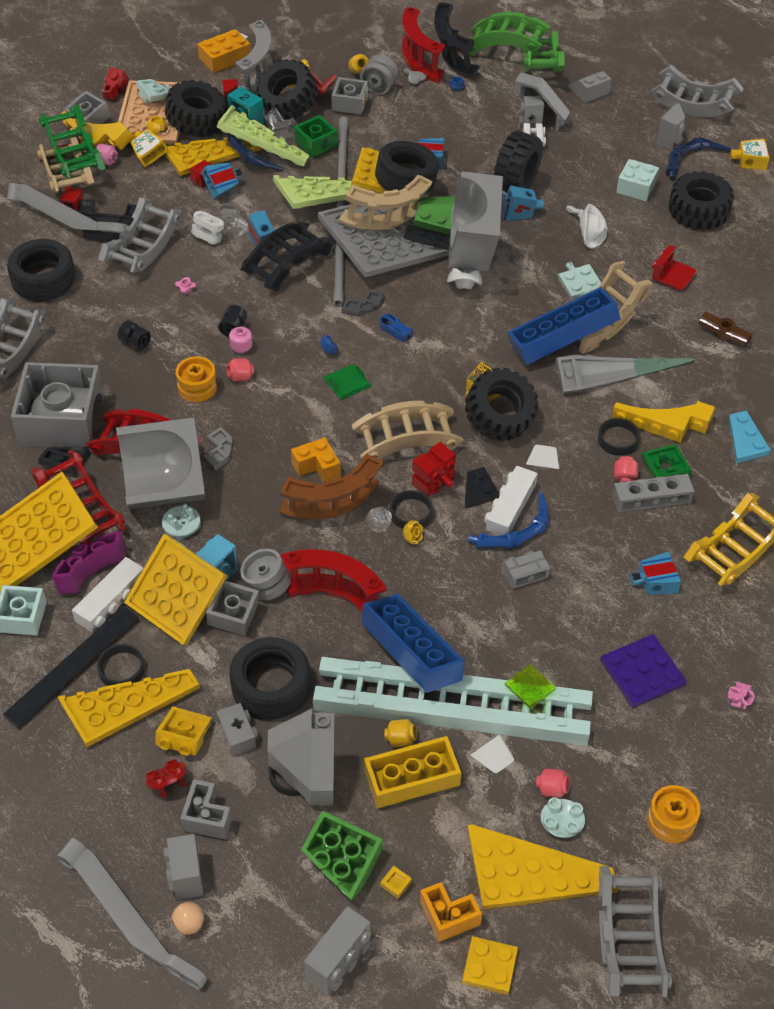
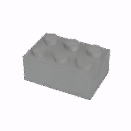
[304,906,371,996]

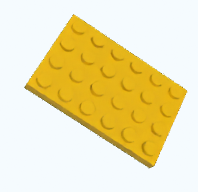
[0,472,98,593]

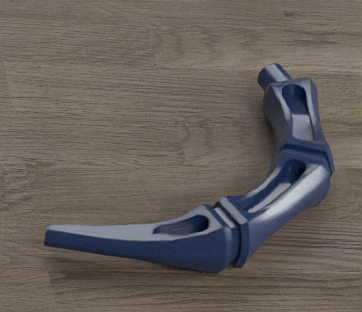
[227,133,283,171]
[665,137,731,180]

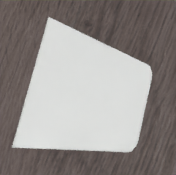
[526,445,559,469]
[470,735,514,773]

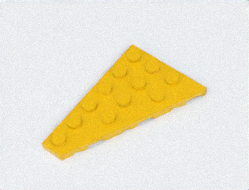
[467,824,618,910]

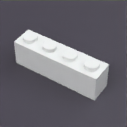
[484,466,538,536]
[72,557,144,633]

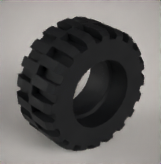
[257,59,318,121]
[165,80,226,137]
[493,130,543,193]
[669,171,734,231]
[465,368,539,441]

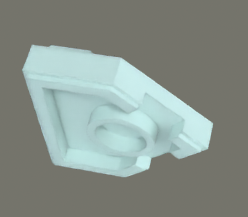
[136,79,171,103]

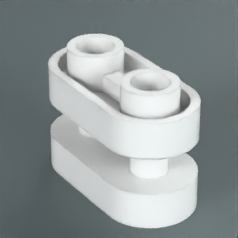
[522,123,546,146]
[191,211,224,245]

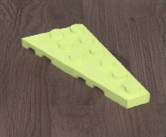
[217,105,309,167]
[273,175,380,209]

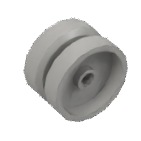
[360,55,398,95]
[240,548,291,600]

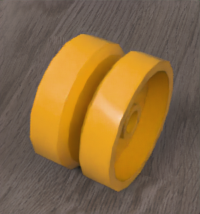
[175,356,217,402]
[647,785,700,844]

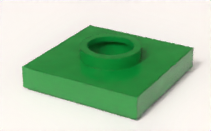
[641,444,692,478]

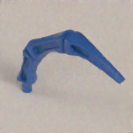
[468,493,549,550]

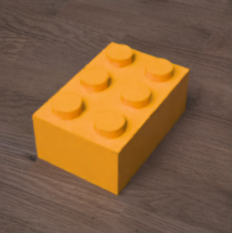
[197,29,251,73]

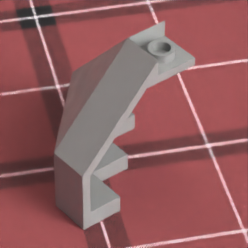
[514,73,570,132]
[267,709,334,806]

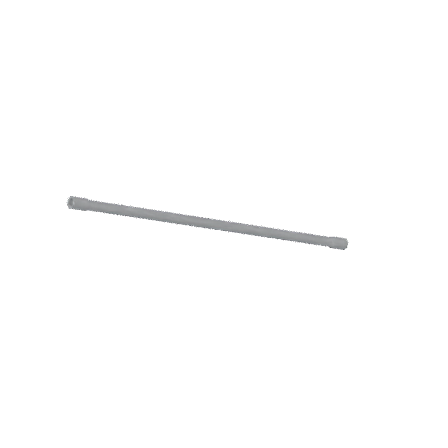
[333,117,348,307]

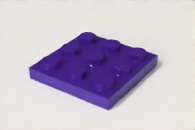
[600,634,687,708]

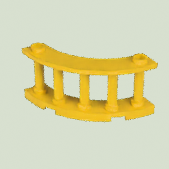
[683,493,774,586]

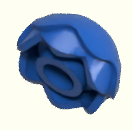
[320,334,339,355]

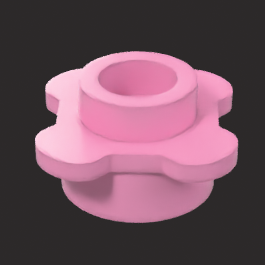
[175,277,196,294]

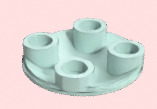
[541,797,585,838]

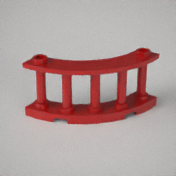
[402,7,445,84]
[86,409,200,457]
[30,450,126,546]
[280,549,387,614]

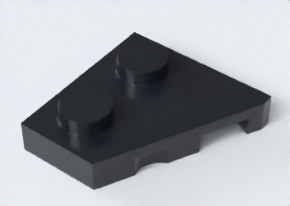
[38,447,89,474]
[464,467,499,509]

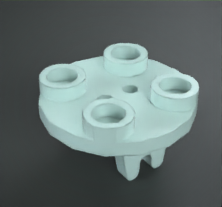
[162,503,201,541]

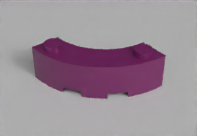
[52,531,127,594]

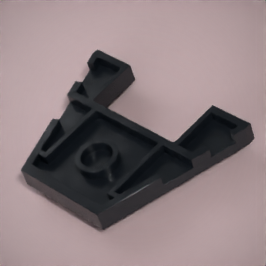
[80,200,137,241]

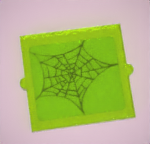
[505,664,556,709]

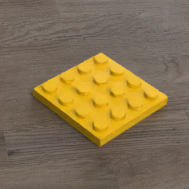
[351,147,387,194]
[124,534,228,645]

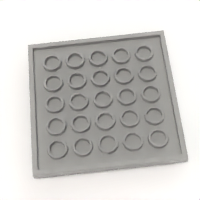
[318,205,449,277]

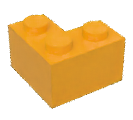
[291,437,341,483]
[420,882,482,942]

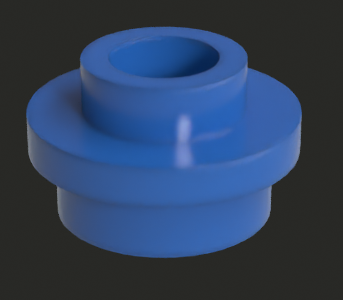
[450,76,465,90]

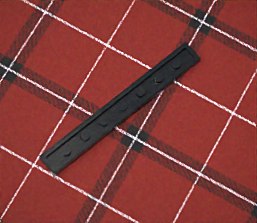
[3,606,139,729]

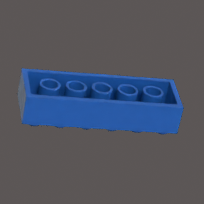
[507,287,621,365]
[362,594,465,693]

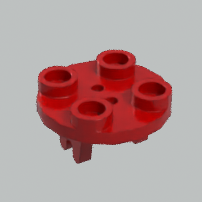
[145,759,188,798]

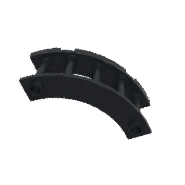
[434,2,480,78]
[240,222,336,292]

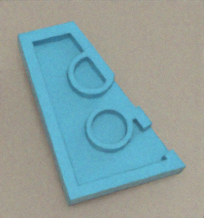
[729,411,771,463]

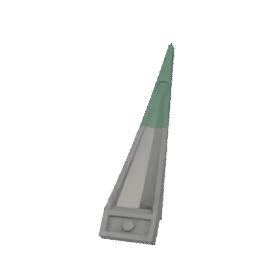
[556,355,694,394]

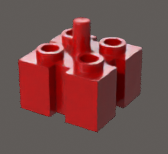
[412,441,456,497]

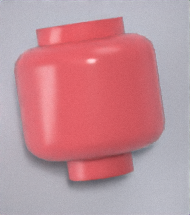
[226,358,254,382]
[614,456,638,482]
[536,768,570,798]

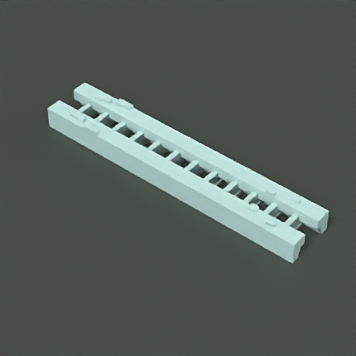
[313,657,593,746]

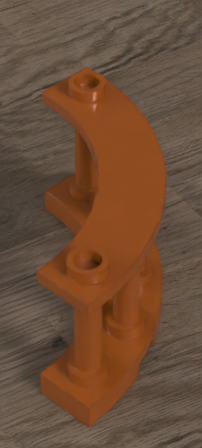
[279,454,384,520]

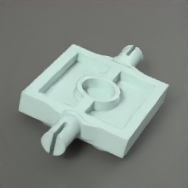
[558,261,601,300]

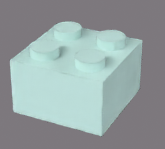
[616,159,659,201]
[0,585,47,636]

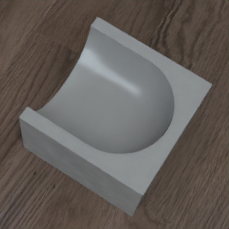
[448,171,503,271]
[11,362,104,450]
[116,418,206,510]

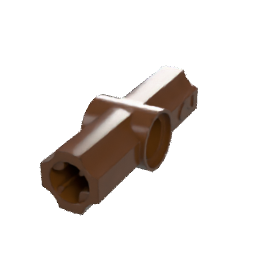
[698,312,753,347]

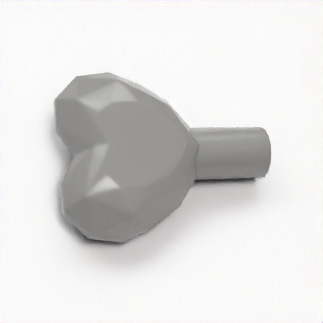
[403,68,426,85]

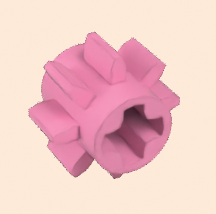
[728,682,755,709]

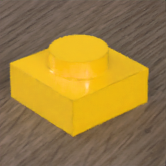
[380,866,412,899]

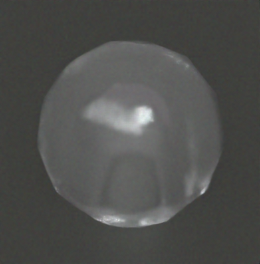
[366,507,392,533]

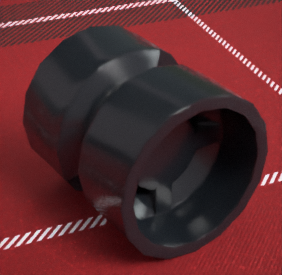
[218,305,248,338]
[117,320,151,351]

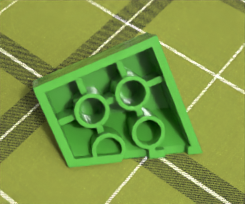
[413,196,455,235]
[301,811,384,901]

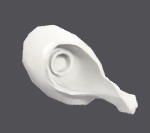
[566,204,608,249]
[447,268,482,290]

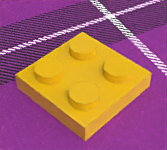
[462,936,518,995]

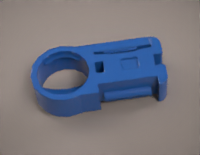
[380,314,413,342]

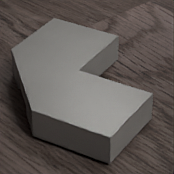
[203,427,233,471]

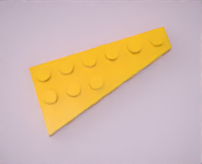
[165,137,263,176]
[58,669,200,748]

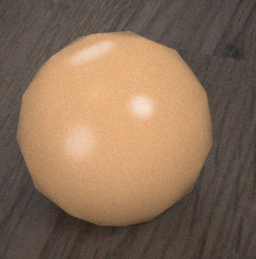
[172,902,204,935]

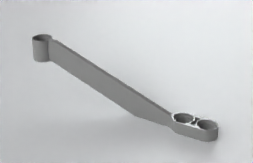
[7,183,127,233]
[57,838,208,990]

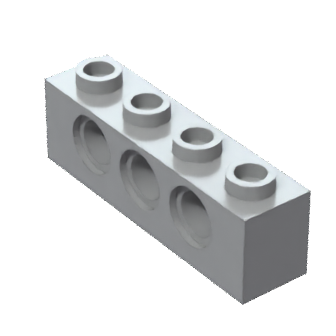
[612,474,694,513]

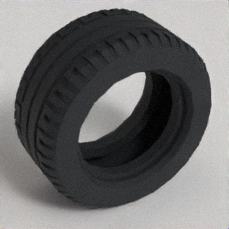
[375,141,439,196]
[7,239,76,301]
[229,637,310,719]

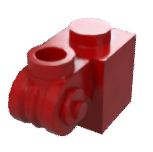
[103,67,129,101]

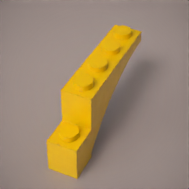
[61,111,135,150]
[612,401,715,443]

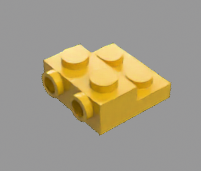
[155,706,212,756]

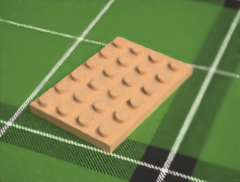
[118,80,181,145]

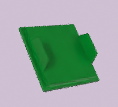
[323,364,372,400]

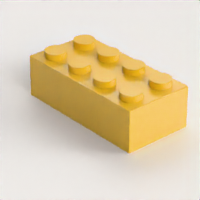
[364,736,461,809]

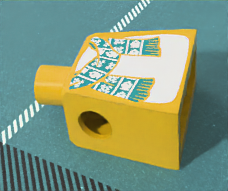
[131,129,169,168]
[730,139,769,170]

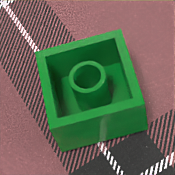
[294,115,338,158]

